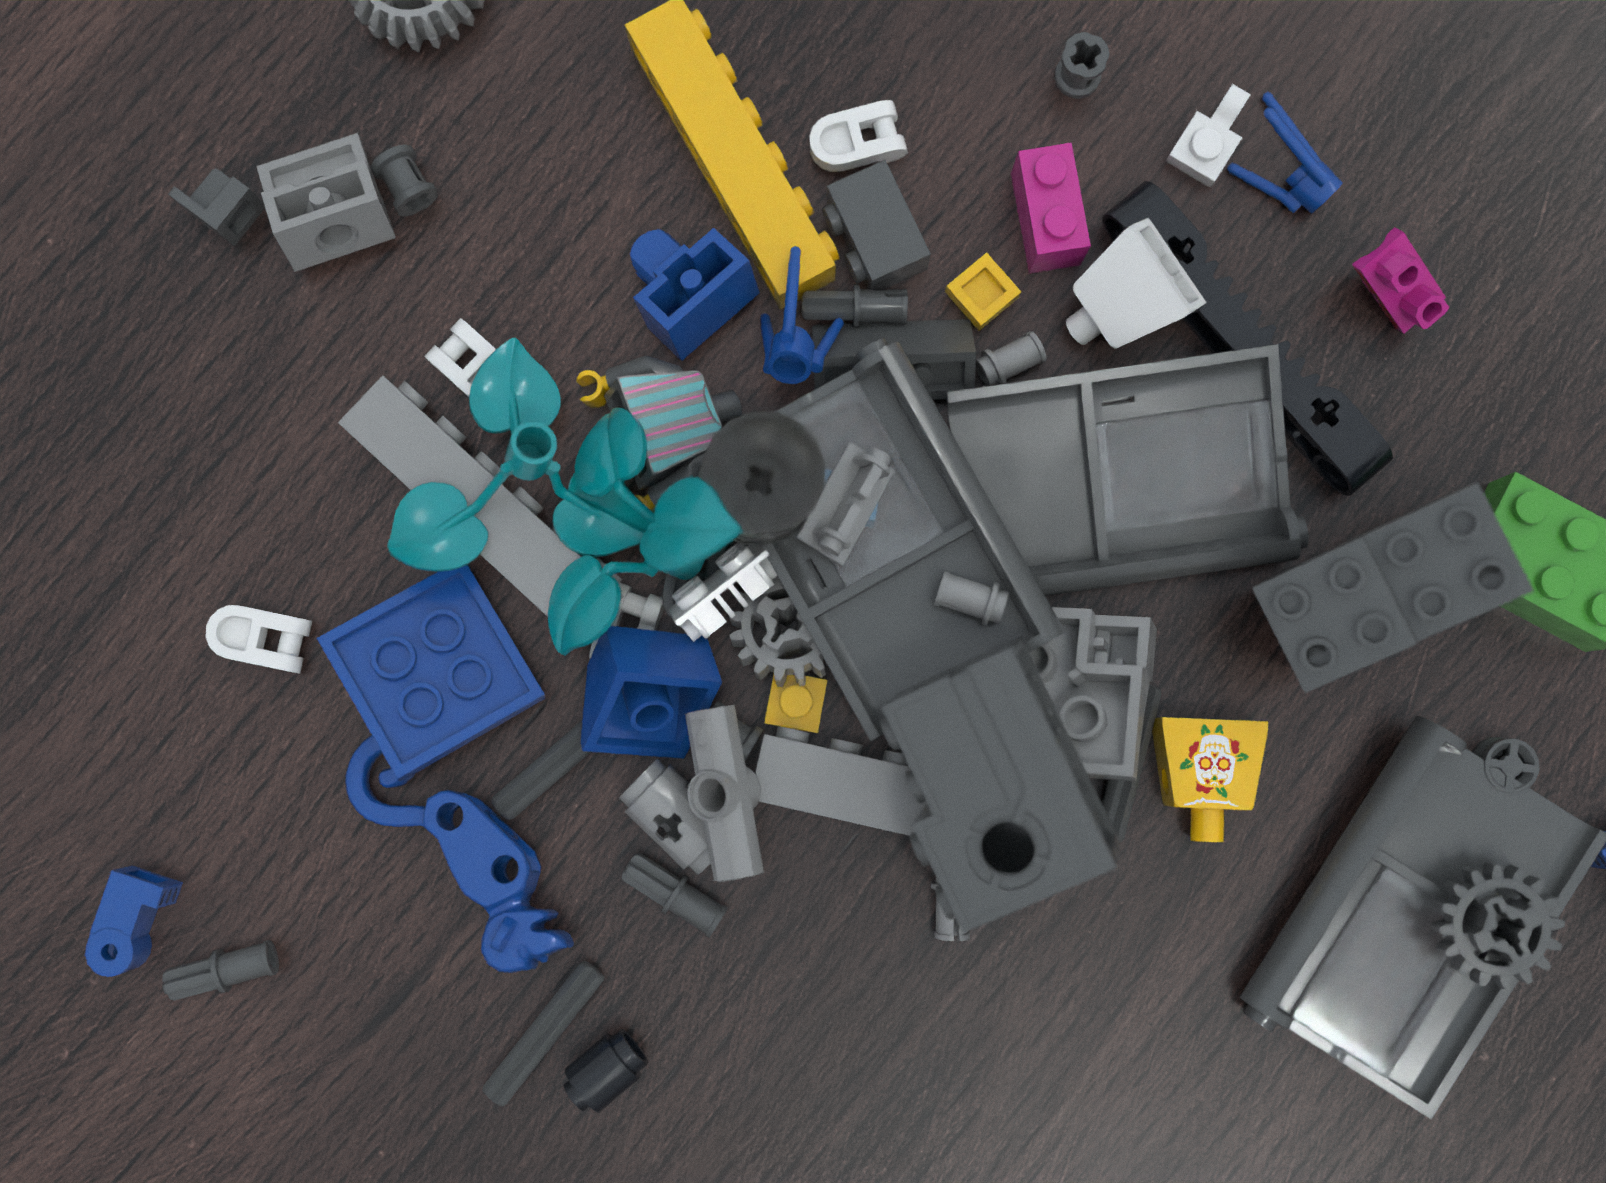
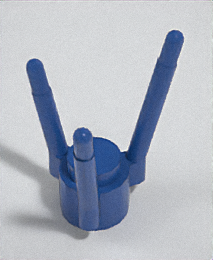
[1228,92,1343,214]
[760,246,844,384]

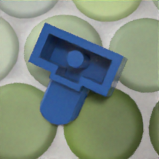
[630,228,760,361]

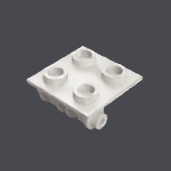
[668,542,777,642]

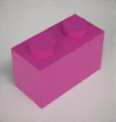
[1011,143,1091,274]

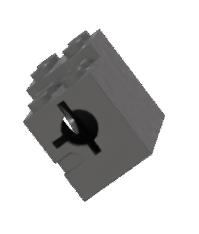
[1252,481,1534,693]
[880,636,1120,933]

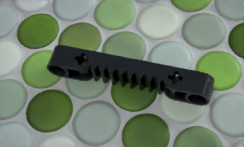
[1102,181,1393,496]

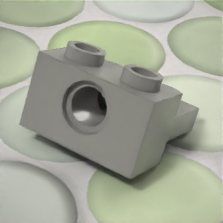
[256,133,396,272]

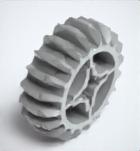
[348,0,484,53]

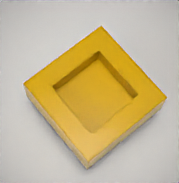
[945,252,1021,331]
[764,674,827,734]

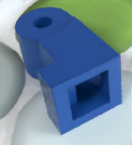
[85,865,183,977]

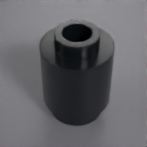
[563,1029,649,1113]

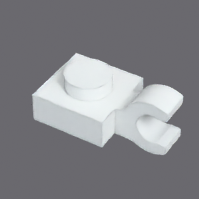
[1166,84,1251,188]

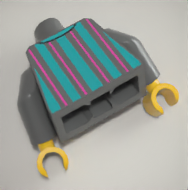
[576,356,742,514]

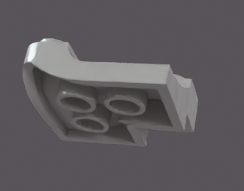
[1029,607,1157,781]

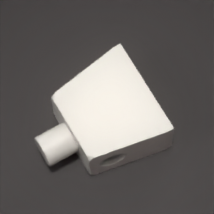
[1066,218,1207,349]

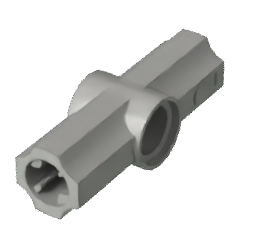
[685,705,764,882]

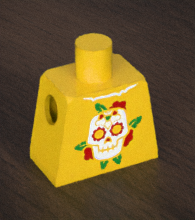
[1152,717,1268,842]

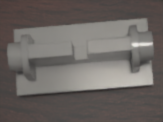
[796,441,895,566]

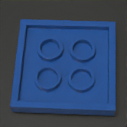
[317,565,546,782]

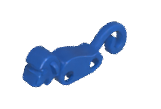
[345,735,574,973]

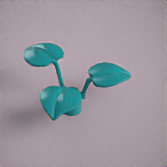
[387,338,649,572]
[548,407,742,656]

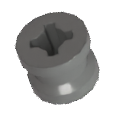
[1472,737,1540,793]

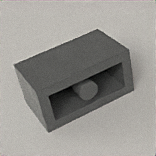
[822,160,931,290]

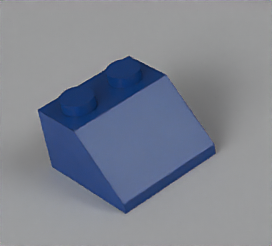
[580,626,722,759]

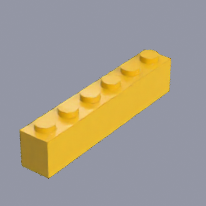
[625,0,840,310]

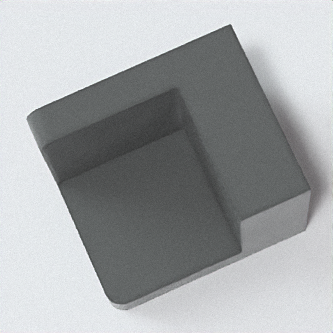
[168,169,265,247]

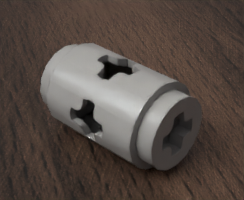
[619,759,711,875]

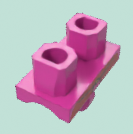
[1352,227,1449,334]

